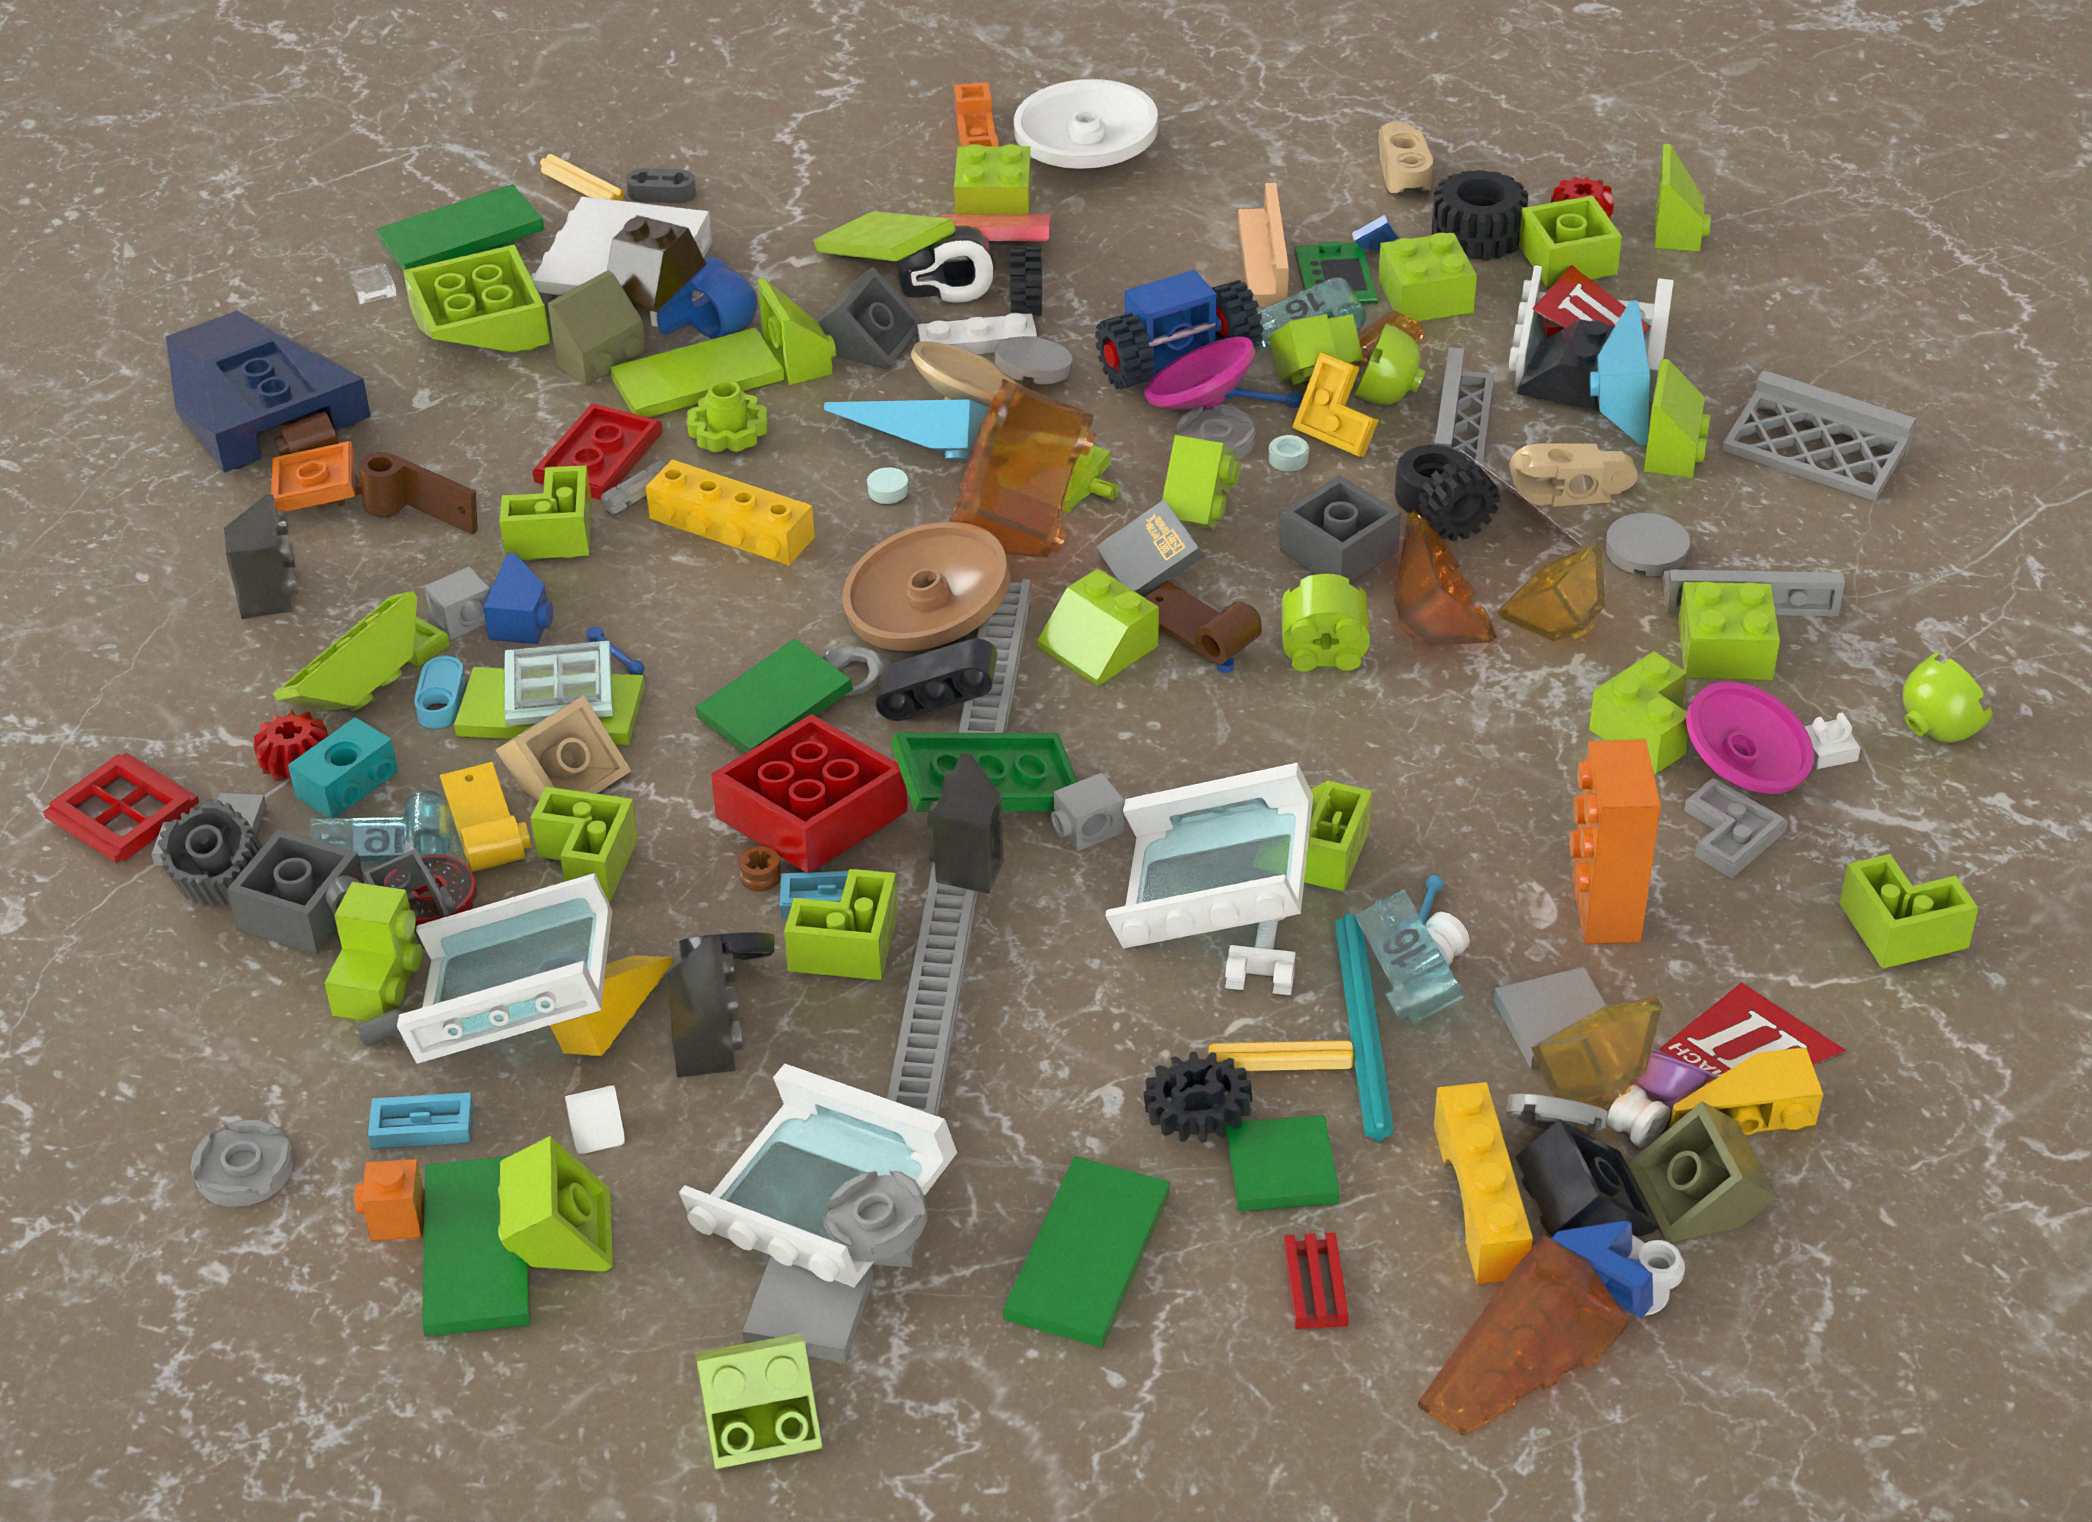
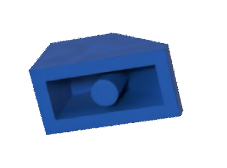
[483,553,553,644]

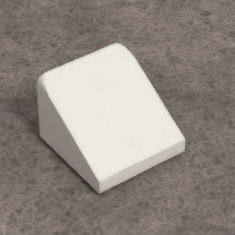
[565,1085,625,1155]

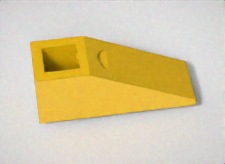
[550,955,673,1056]
[1669,1047,1823,1135]

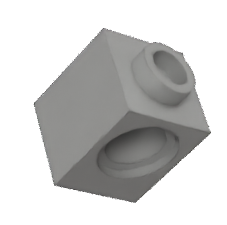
[424,567,492,640]
[1051,773,1125,852]

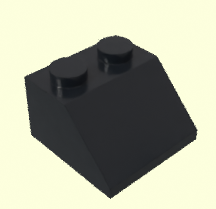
[1517,319,1615,410]
[1515,1119,1659,1237]

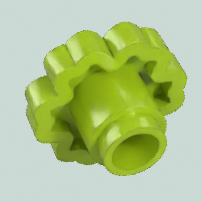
[687,380,768,452]

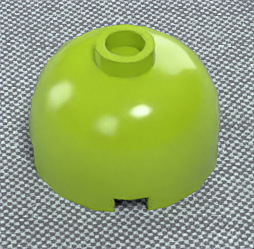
[1354,324,1425,405]
[1903,652,1993,743]

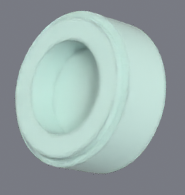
[1268,435,1309,471]
[867,467,909,504]

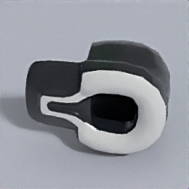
[897,225,994,303]

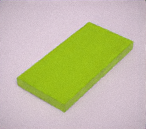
[813,211,956,261]
[610,327,784,418]
[454,667,645,745]

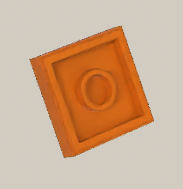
[271,441,355,514]

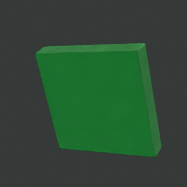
[1225,1115,1340,1212]

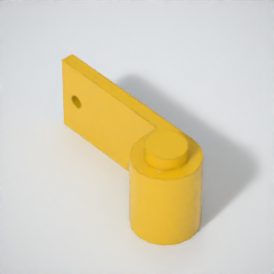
[440,762,532,873]

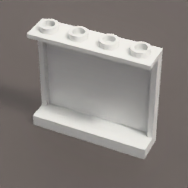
[531,196,712,327]

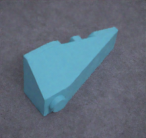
[1590,300,1650,445]
[824,399,1003,461]

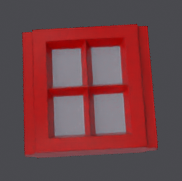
[43,752,199,863]

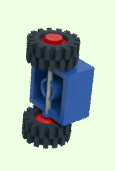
[1095,270,1264,390]

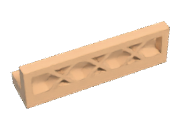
[1238,183,1289,307]

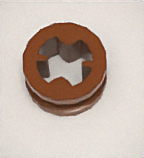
[738,846,781,891]

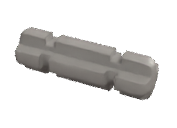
[601,461,666,515]

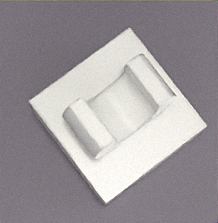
[1804,712,1860,769]

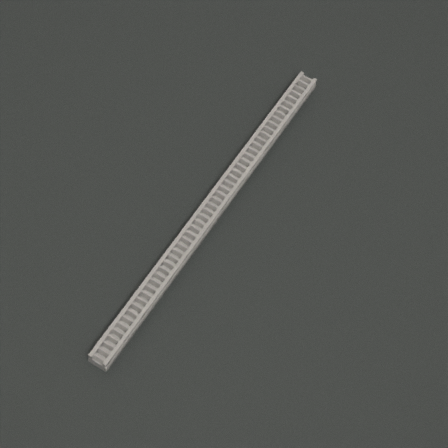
[873,579,1032,1267]

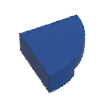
[1352,215,1400,250]

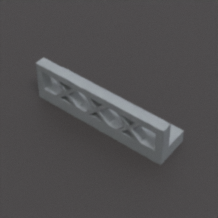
[1435,347,1494,470]
[1662,570,1845,616]

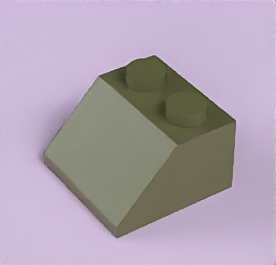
[548,270,646,386]
[1627,1102,1779,1243]

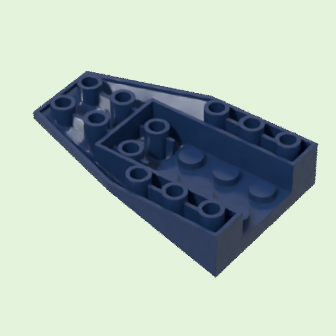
[166,311,371,473]

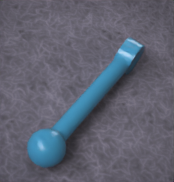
[1405,875,1444,950]

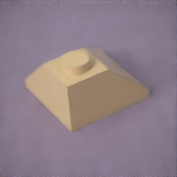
[495,695,631,801]

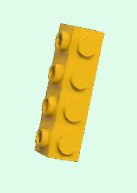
[645,459,815,566]

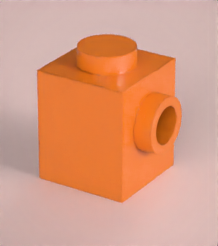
[354,1159,425,1241]

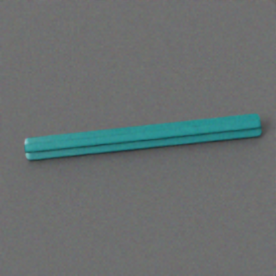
[1335,913,1394,1142]

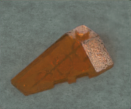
[1394,511,1497,646]
[1418,1235,1628,1435]

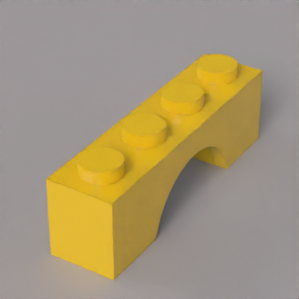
[1434,1082,1533,1284]

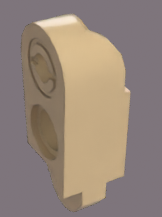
[1378,121,1433,193]
[1509,443,1638,507]

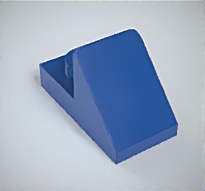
[1551,1221,1654,1319]

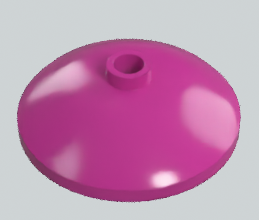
[1144,337,1256,410]
[1686,681,1814,794]

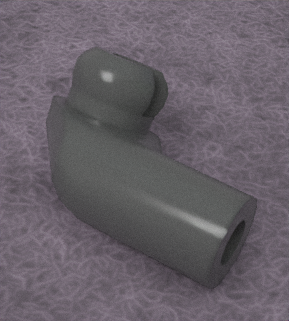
[358,1009,410,1052]

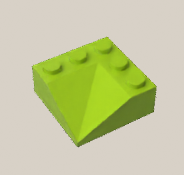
[403,245,550,352]

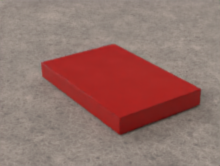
[532,403,663,500]

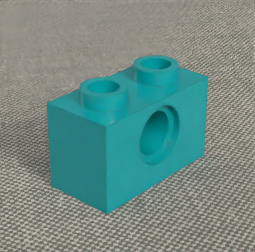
[288,717,398,820]

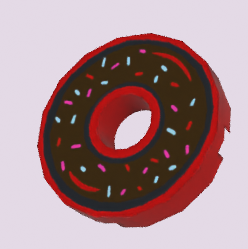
[384,855,477,926]

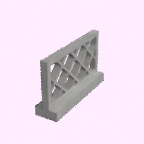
[1723,370,1916,501]

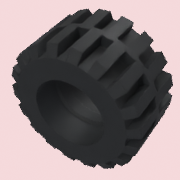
[1432,170,1528,260]

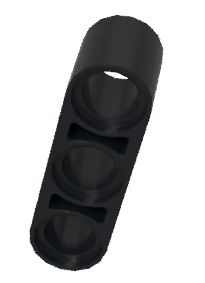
[876,638,998,721]

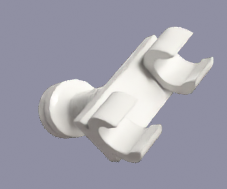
[1225,917,1295,995]

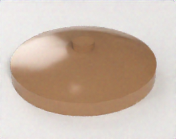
[842,522,1011,651]

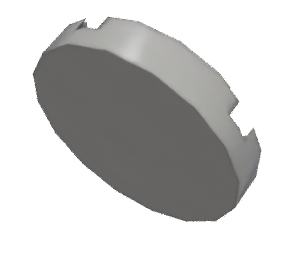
[995,336,1073,385]
[1177,404,1256,461]
[1606,513,1690,577]
[1505,1094,1608,1135]
[190,1119,294,1207]
[824,1170,928,1262]

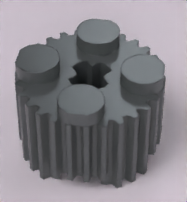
[158,799,262,907]

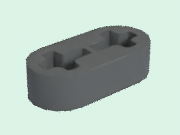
[626,168,696,203]

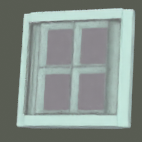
[505,641,613,726]

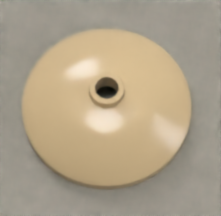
[911,341,1024,408]

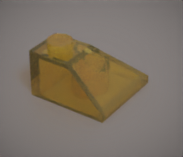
[1497,543,1605,641]

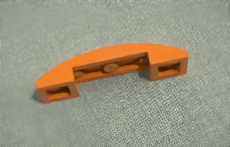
[954,82,999,146]

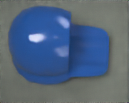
[657,256,758,339]

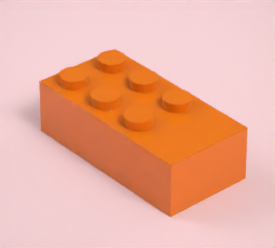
[1569,739,1661,944]

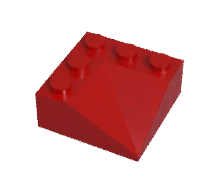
[711,714,908,874]

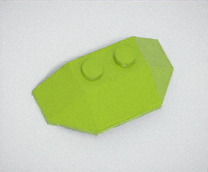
[272,590,418,711]

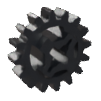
[1143,1052,1253,1142]

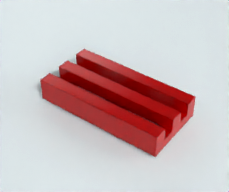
[1284,1232,1349,1329]

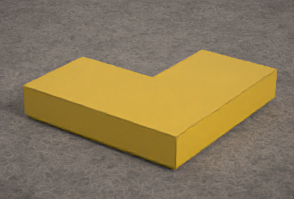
[1292,352,1379,457]

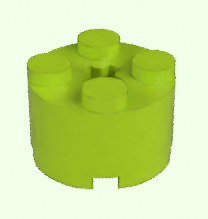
[1281,574,1370,672]

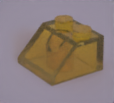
[1531,997,1663,1103]

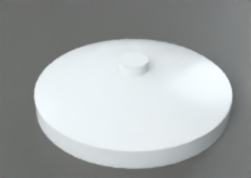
[1014,79,1158,169]

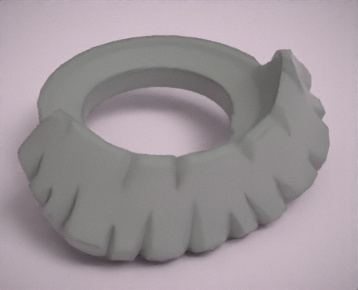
[822,646,892,696]

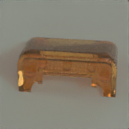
[948,379,1096,558]

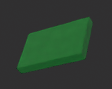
[695,638,853,754]

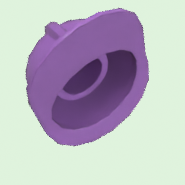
[1619,1034,1718,1114]

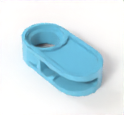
[414,656,466,729]

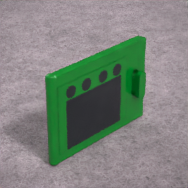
[1295,242,1378,307]

